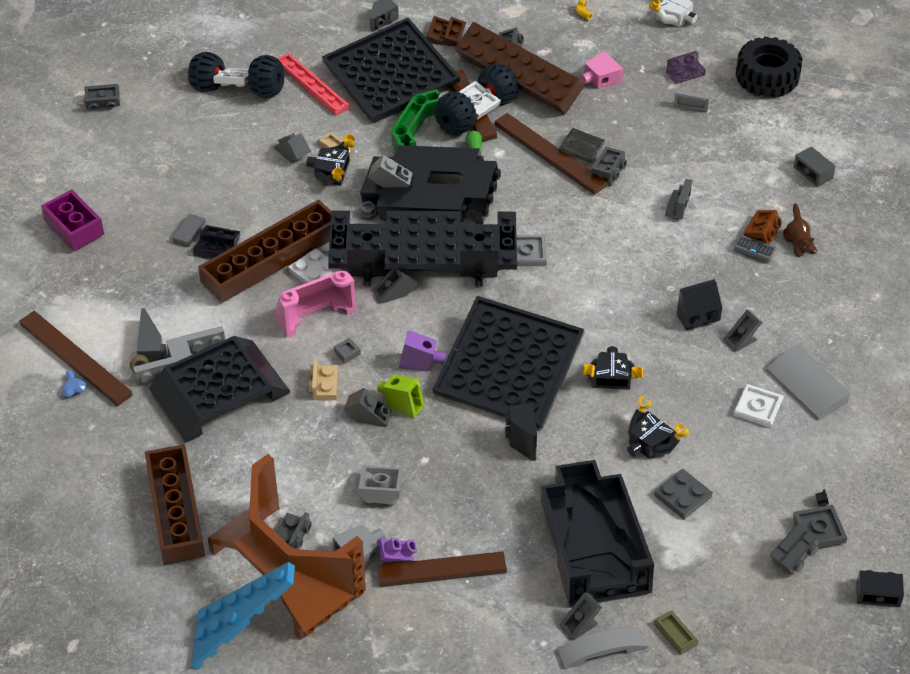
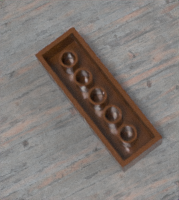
[145,444,206,565]

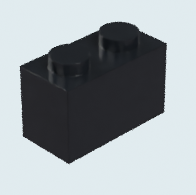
[856,570,904,607]

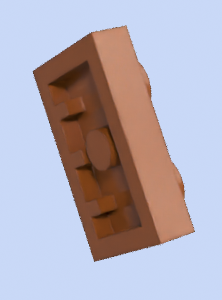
[744,210,782,245]

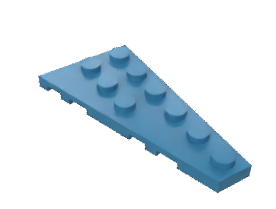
[192,562,295,670]

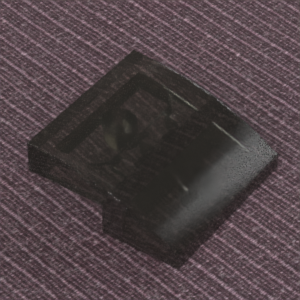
[559,128,605,163]

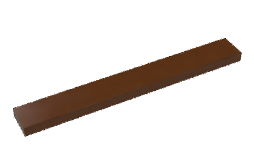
[495,113,607,195]
[19,310,133,406]

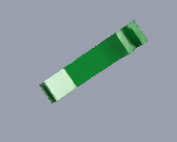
[392,89,441,150]

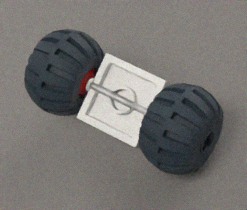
[188,52,285,98]
[434,64,519,135]

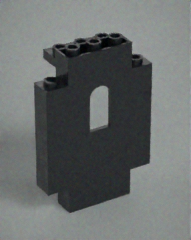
[360,145,501,224]

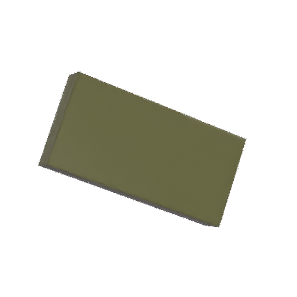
[654,610,698,655]

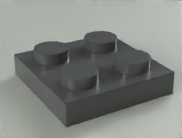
[654,468,713,520]
[793,505,847,548]

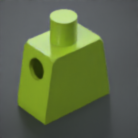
[377,374,424,418]

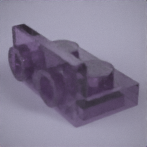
[666,51,706,84]

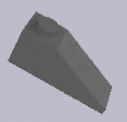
[137,308,167,363]

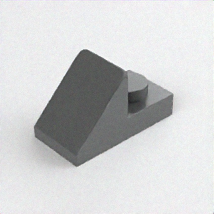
[724,310,763,351]
[559,593,602,640]

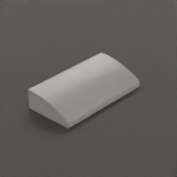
[766,344,850,420]

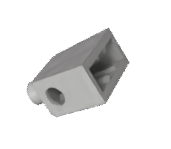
[333,525,386,568]

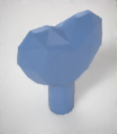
[61,370,86,397]

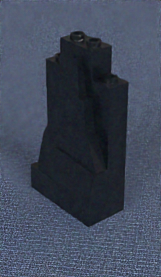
[541,460,654,606]

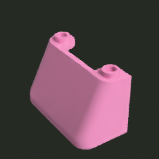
[274,271,356,338]

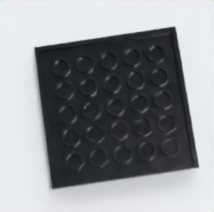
[322,18,460,123]
[432,296,585,429]

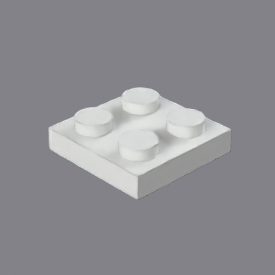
[288,248,341,284]

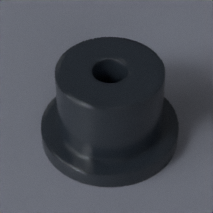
[815,489,829,506]

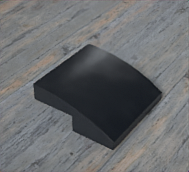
[193,225,240,258]

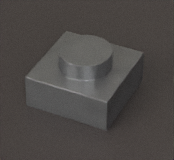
[334,338,361,363]

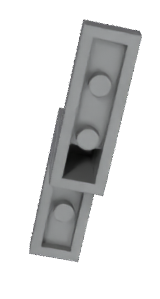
[133,326,225,385]

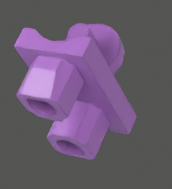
[377,538,417,564]

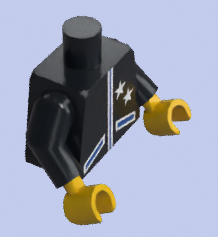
[306,134,355,186]
[582,346,643,390]
[627,395,689,458]

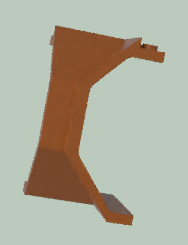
[207,454,366,639]

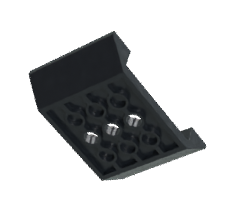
[149,336,290,442]

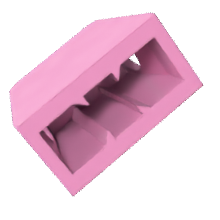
[580,51,623,88]

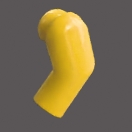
[576,0,593,20]

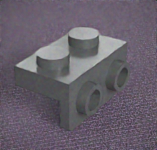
[84,84,120,109]

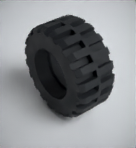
[736,36,803,98]

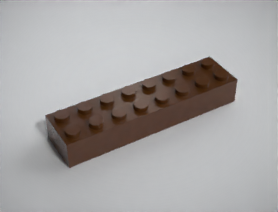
[454,22,584,114]
[198,199,331,303]

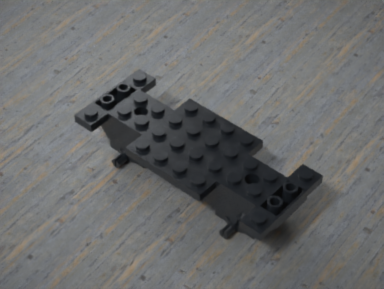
[328,210,517,287]

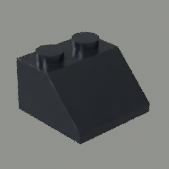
[677,279,722,330]
[504,404,537,461]

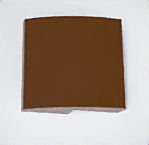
[426,16,466,46]

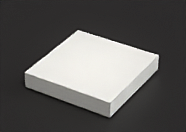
[733,384,784,428]

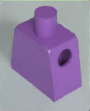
[399,330,446,371]

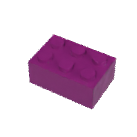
[41,190,104,251]

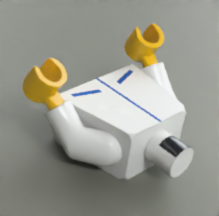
[649,0,698,27]

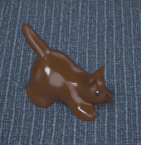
[783,203,817,257]

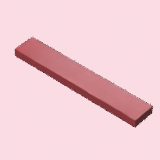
[277,53,349,116]

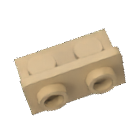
[309,358,338,400]

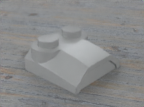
[358,465,403,505]

